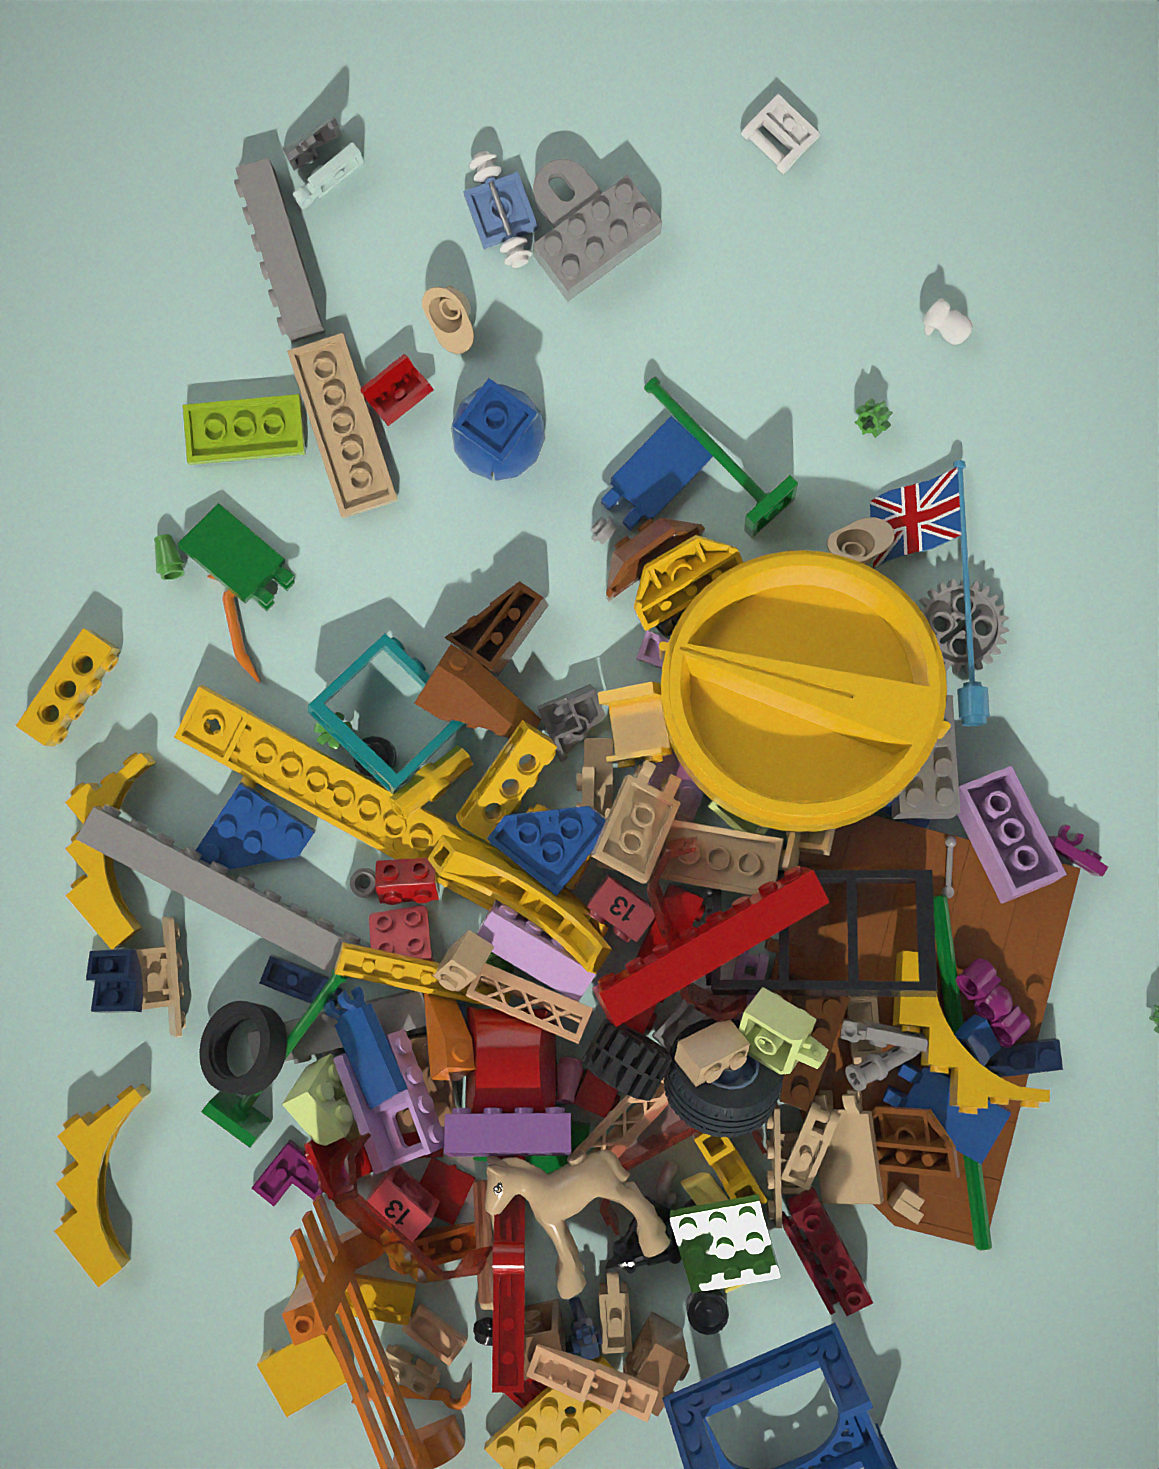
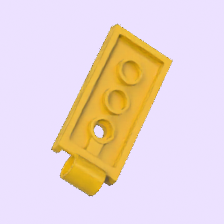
[484,1355,614,1469]

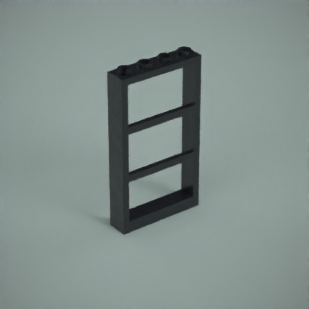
[705,870,937,997]

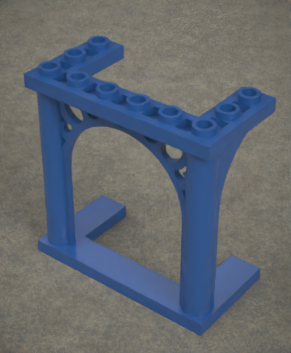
[662,1322,898,1469]

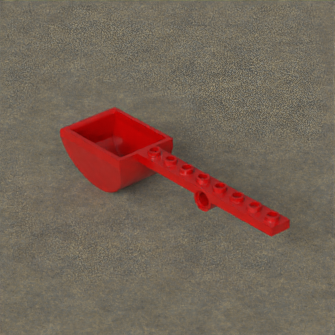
[465,1007,556,1393]

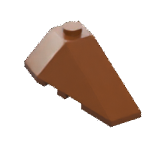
[414,644,542,739]

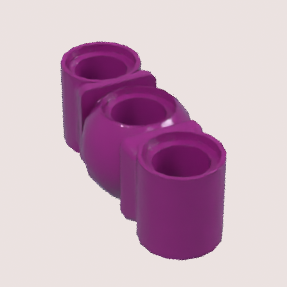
[956,958,1031,1047]

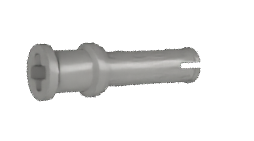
[845,1046,922,1091]

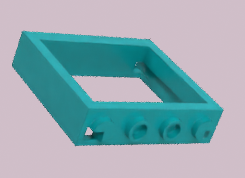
[307,633,465,795]

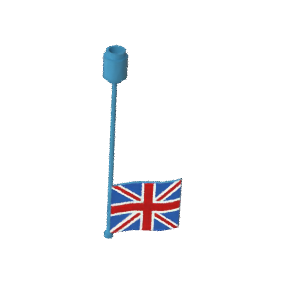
[870,460,990,726]

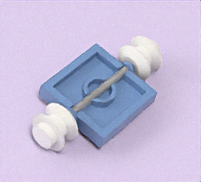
[463,151,538,268]

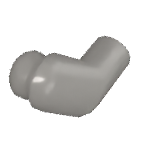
[657,1161,679,1207]

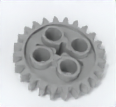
[919,579,1009,674]

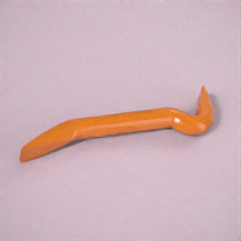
[207,575,261,683]
[351,1379,472,1410]

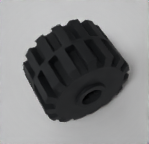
[581,1019,673,1101]

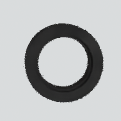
[199,1000,287,1095]

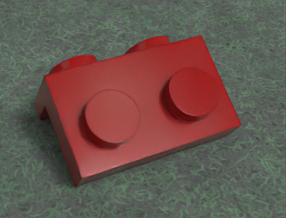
[360,354,434,426]
[375,857,439,905]

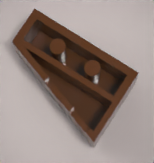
[444,581,549,676]

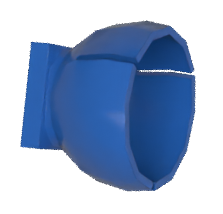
[451,378,546,481]

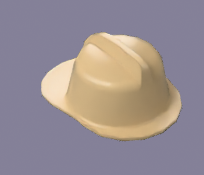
[422,286,474,354]
[827,517,894,565]

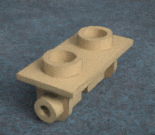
[376,1344,441,1399]

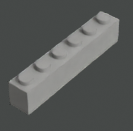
[234,157,325,343]
[247,990,427,1064]

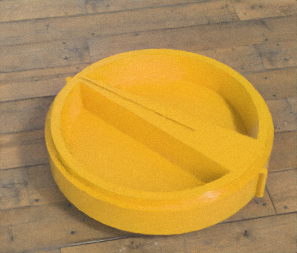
[659,550,951,832]

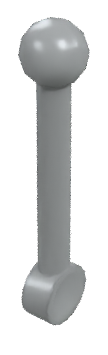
[941,836,957,898]

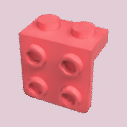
[369,905,436,962]

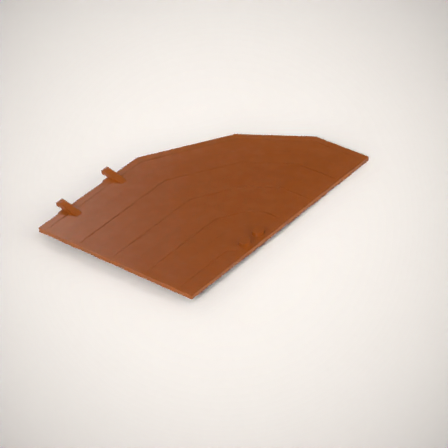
[764,815,1081,1246]

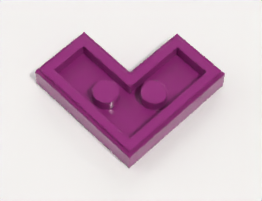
[251,1139,323,1207]

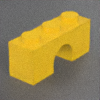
[691,1129,767,1204]

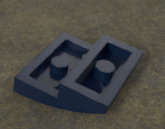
[86,949,143,1013]

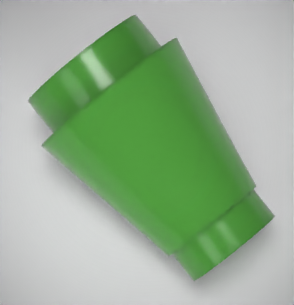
[154,534,186,580]

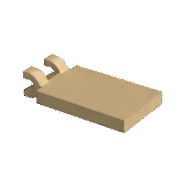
[591,760,682,884]
[813,1089,884,1204]

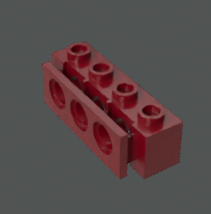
[782,1186,874,1316]

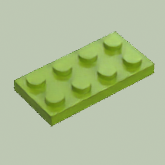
[182,394,306,465]

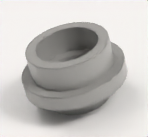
[591,516,617,544]
[350,868,376,898]

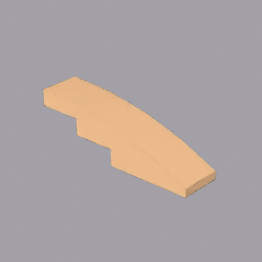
[526,1344,660,1422]

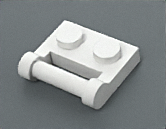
[741,94,820,175]

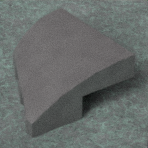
[282,117,342,171]
[537,684,605,762]

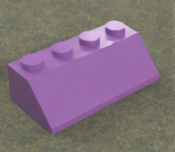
[444,1107,571,1157]

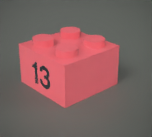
[587,874,658,942]
[362,1165,440,1247]

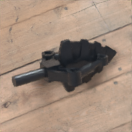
[605,1196,697,1274]

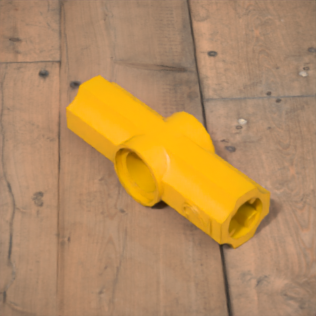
[389,745,473,820]

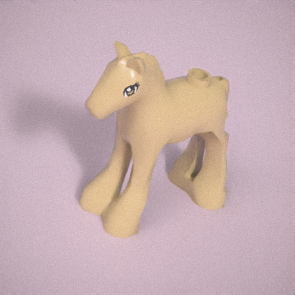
[485,1149,670,1299]

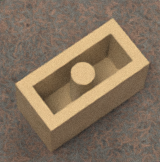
[433,930,494,992]
[674,1017,750,1087]

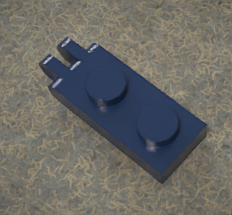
[259,954,343,1006]
[984,1038,1063,1077]

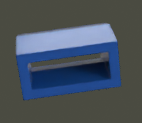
[955,1014,1001,1066]

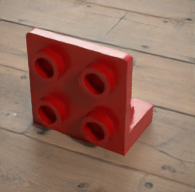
[304,1137,374,1200]

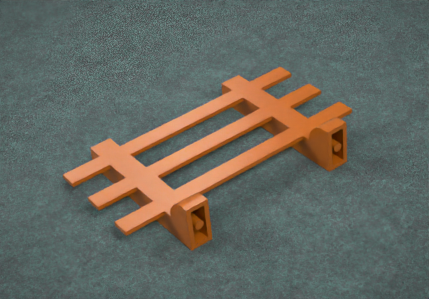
[282,1194,465,1469]

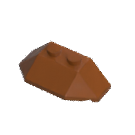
[606,518,705,601]
[872,1105,960,1179]

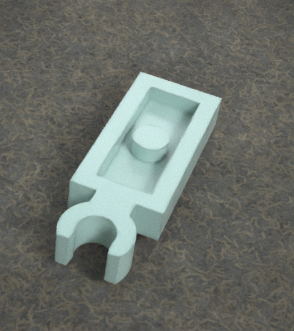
[292,142,364,210]

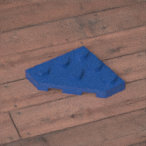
[195,782,316,870]
[487,806,606,896]

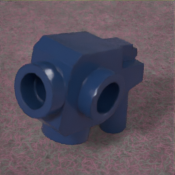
[568,1296,603,1360]

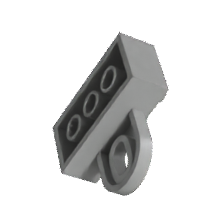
[533,159,663,302]
[891,695,961,819]

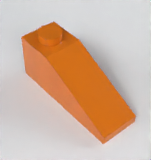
[424,993,475,1081]
[386,1222,476,1275]

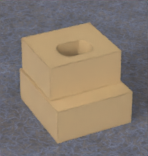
[887,1181,925,1225]

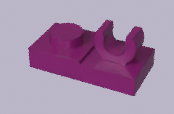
[1048,825,1108,877]

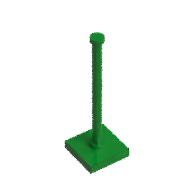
[644,377,798,538]
[201,967,349,1148]

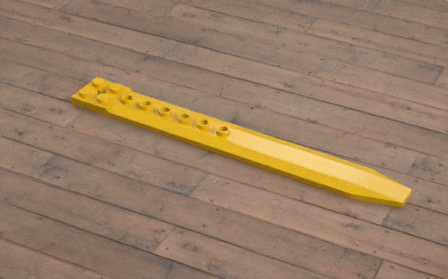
[174,685,609,938]

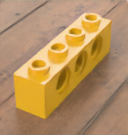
[15,628,121,747]
[456,720,557,843]

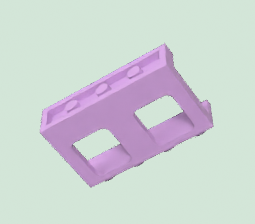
[333,1029,444,1175]

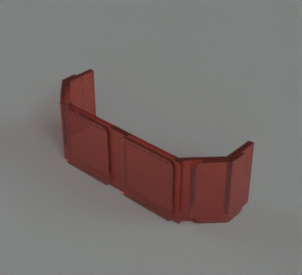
[647,836,748,1022]
[599,1119,767,1236]
[329,1132,493,1283]

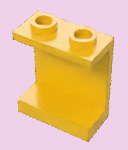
[598,682,673,768]
[257,1332,353,1418]

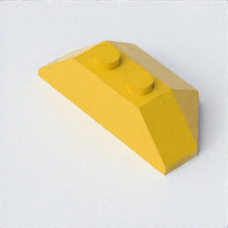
[633,535,744,631]

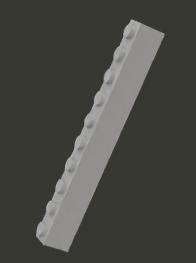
[76,804,363,973]

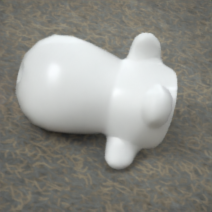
[922,298,972,345]

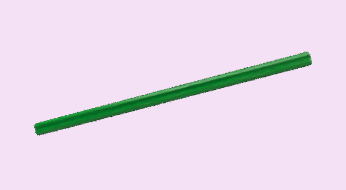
[933,894,992,1251]

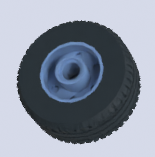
[663,1018,784,1138]

